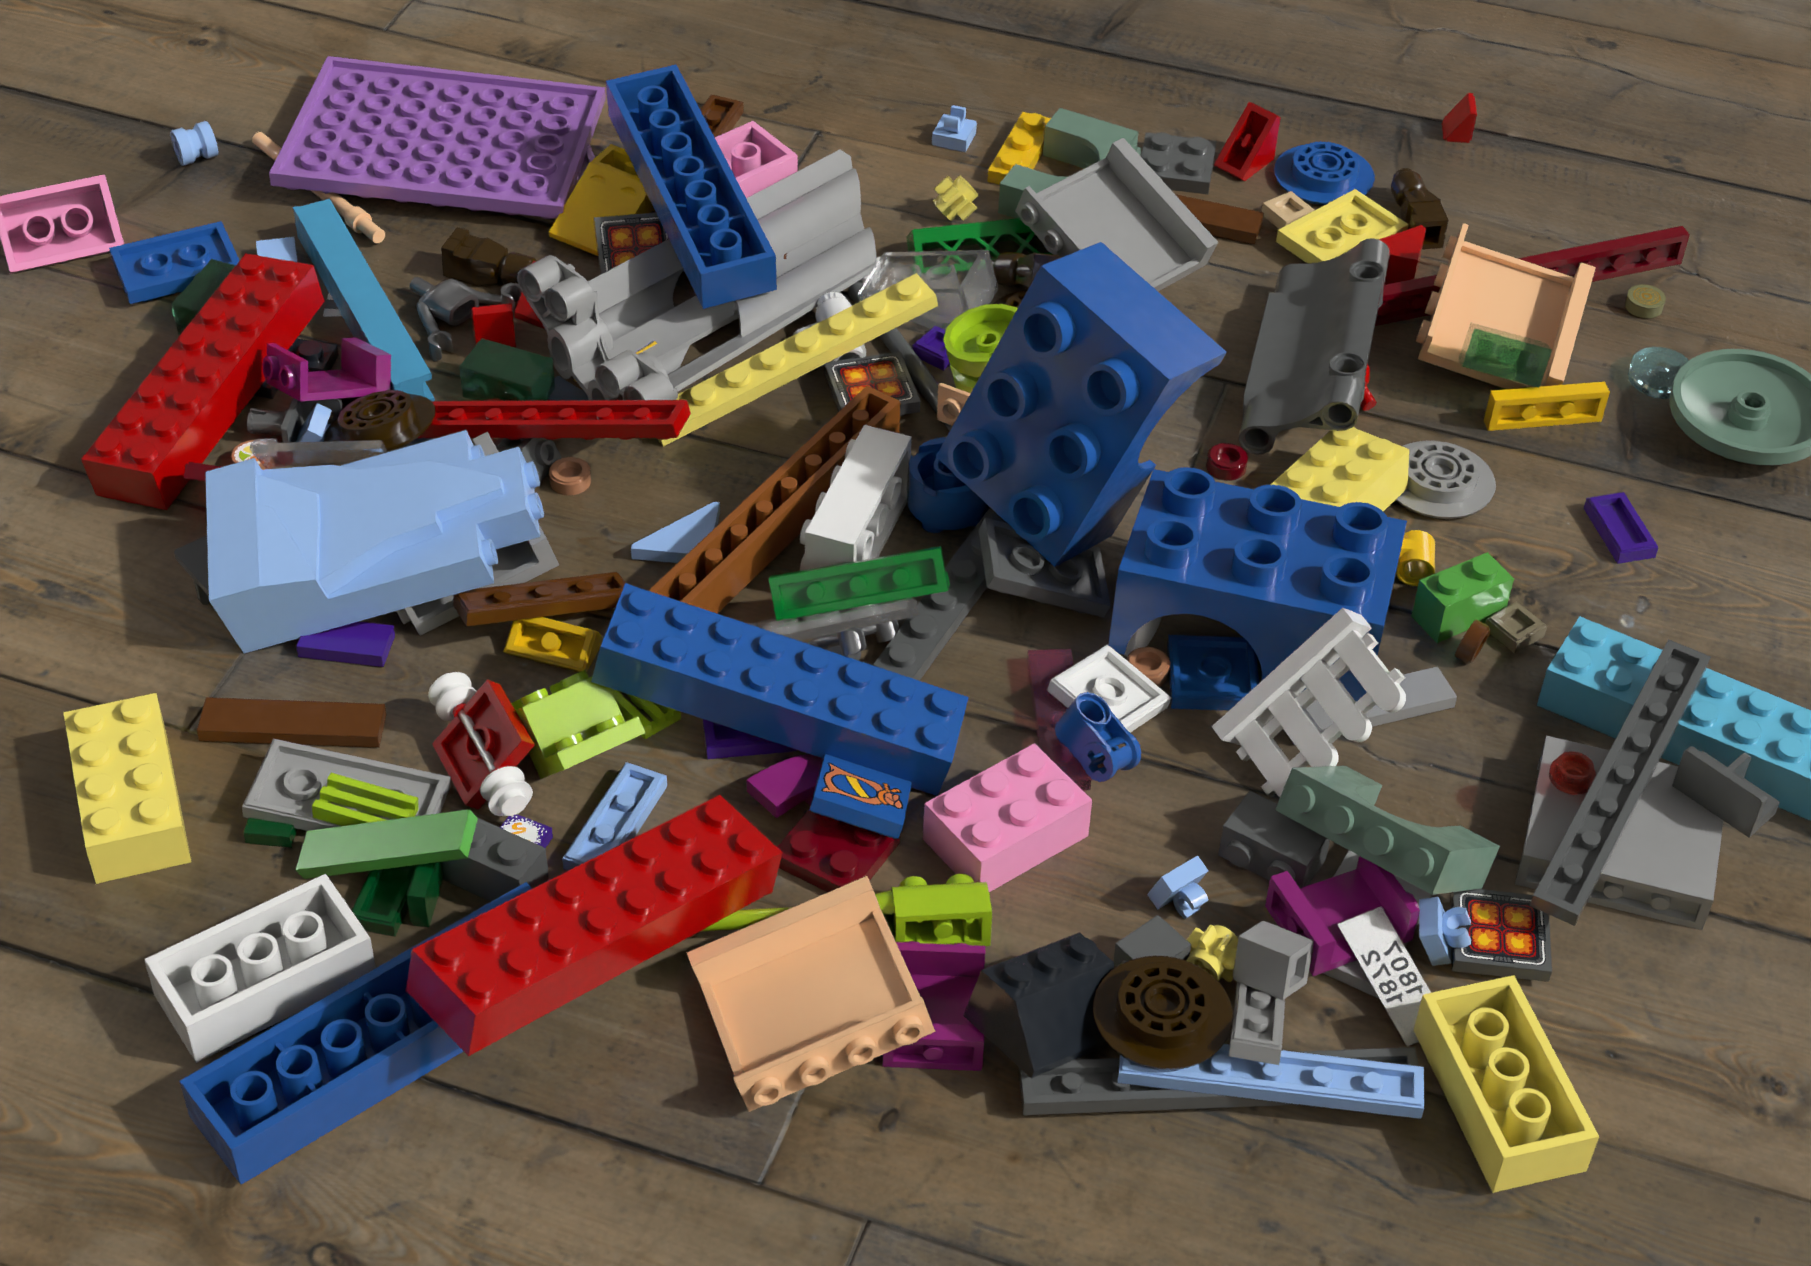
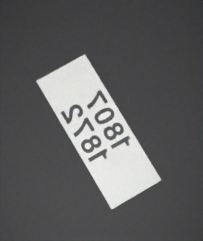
[1338,907,1431,1046]

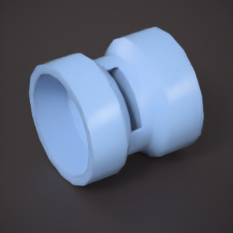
[170,121,218,166]

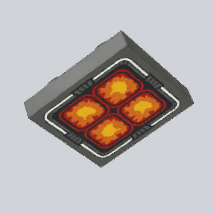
[594,213,679,286]
[824,351,921,417]
[1450,889,1552,982]

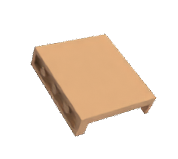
[1416,223,1596,389]
[687,876,935,1112]

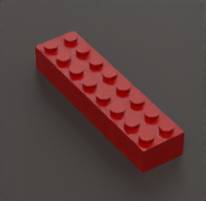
[81,253,325,510]
[406,795,783,1056]

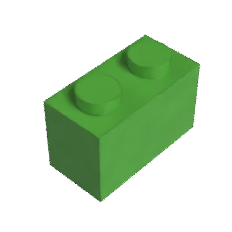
[1411,552,1514,643]

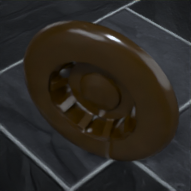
[324,390,435,458]
[1093,956,1233,1070]

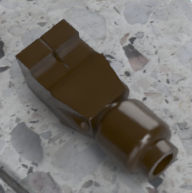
[1391,168,1449,250]
[441,227,537,286]
[989,252,1062,288]

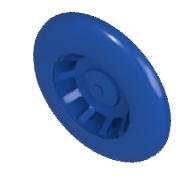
[1274,142,1375,205]

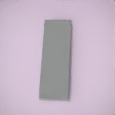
[1228,981,1285,1065]

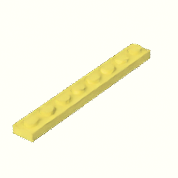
[658,273,938,447]

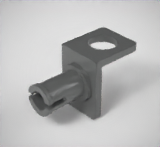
[247,398,343,457]

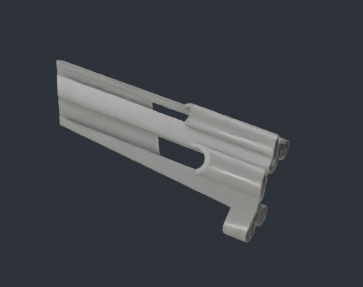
[517,149,877,400]

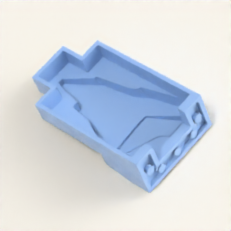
[206,430,544,653]

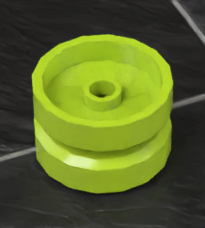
[943,304,1018,393]

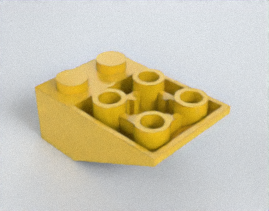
[549,144,655,256]

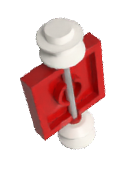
[428,672,535,816]

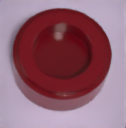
[1206,443,1248,481]

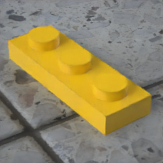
[987,112,1051,185]
[1483,381,1610,431]

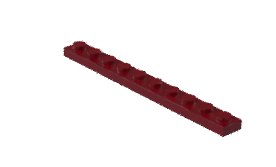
[1375,226,1690,326]

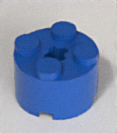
[907,437,989,533]

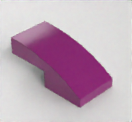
[747,754,823,818]

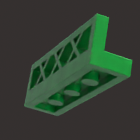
[906,218,1053,276]
[768,546,950,621]

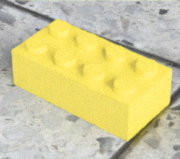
[1270,427,1409,511]
[63,693,191,884]
[1413,975,1599,1193]

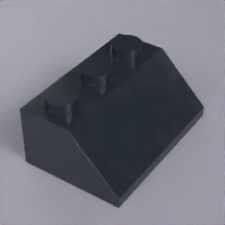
[963,932,1115,1079]

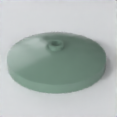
[1669,349,1811,465]

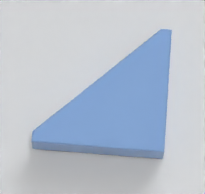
[631,502,720,563]

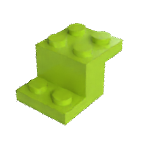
[511,670,646,779]

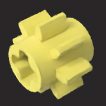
[933,175,979,221]
[1186,925,1238,982]

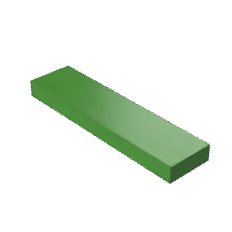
[296,809,478,879]

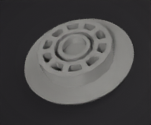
[1396,441,1496,519]

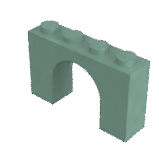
[998,108,1141,218]
[1275,766,1500,895]

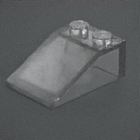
[857,250,998,330]

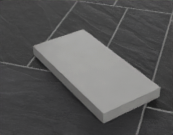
[242,739,451,831]

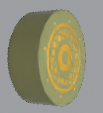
[1625,284,1666,319]

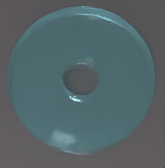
[1628,347,1689,399]

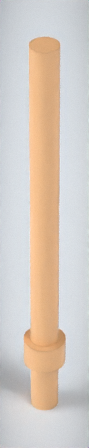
[252,132,385,243]

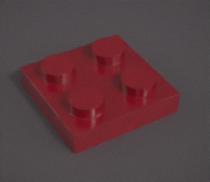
[777,808,900,892]

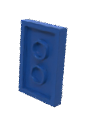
[109,221,240,304]

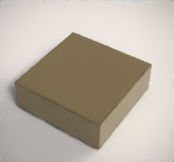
[1485,601,1547,654]

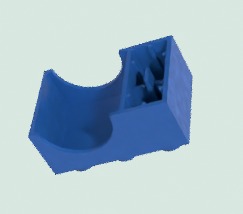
[936,242,1227,567]
[1108,467,1407,702]

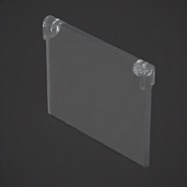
[250,439,388,469]

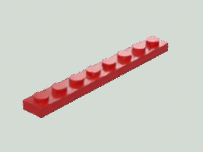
[418,400,691,440]

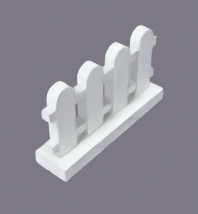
[1212,608,1406,797]

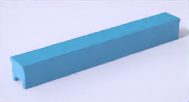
[293,199,435,401]

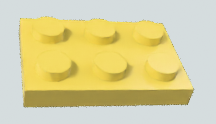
[1276,189,1409,264]

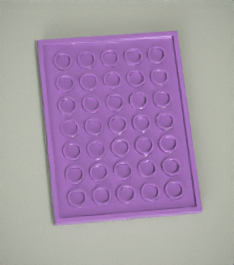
[269,56,605,219]

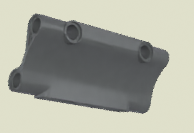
[1238,238,1390,455]

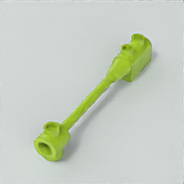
[701,874,992,946]

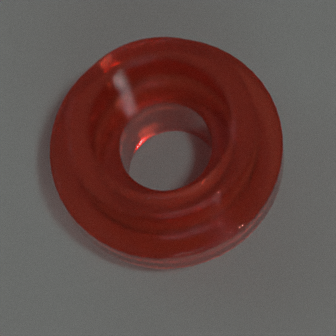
[1549,751,1596,795]

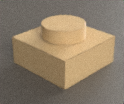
[1262,191,1315,229]

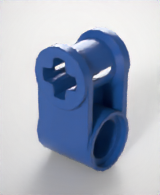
[1055,692,1141,782]

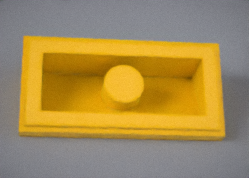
[503,617,604,672]

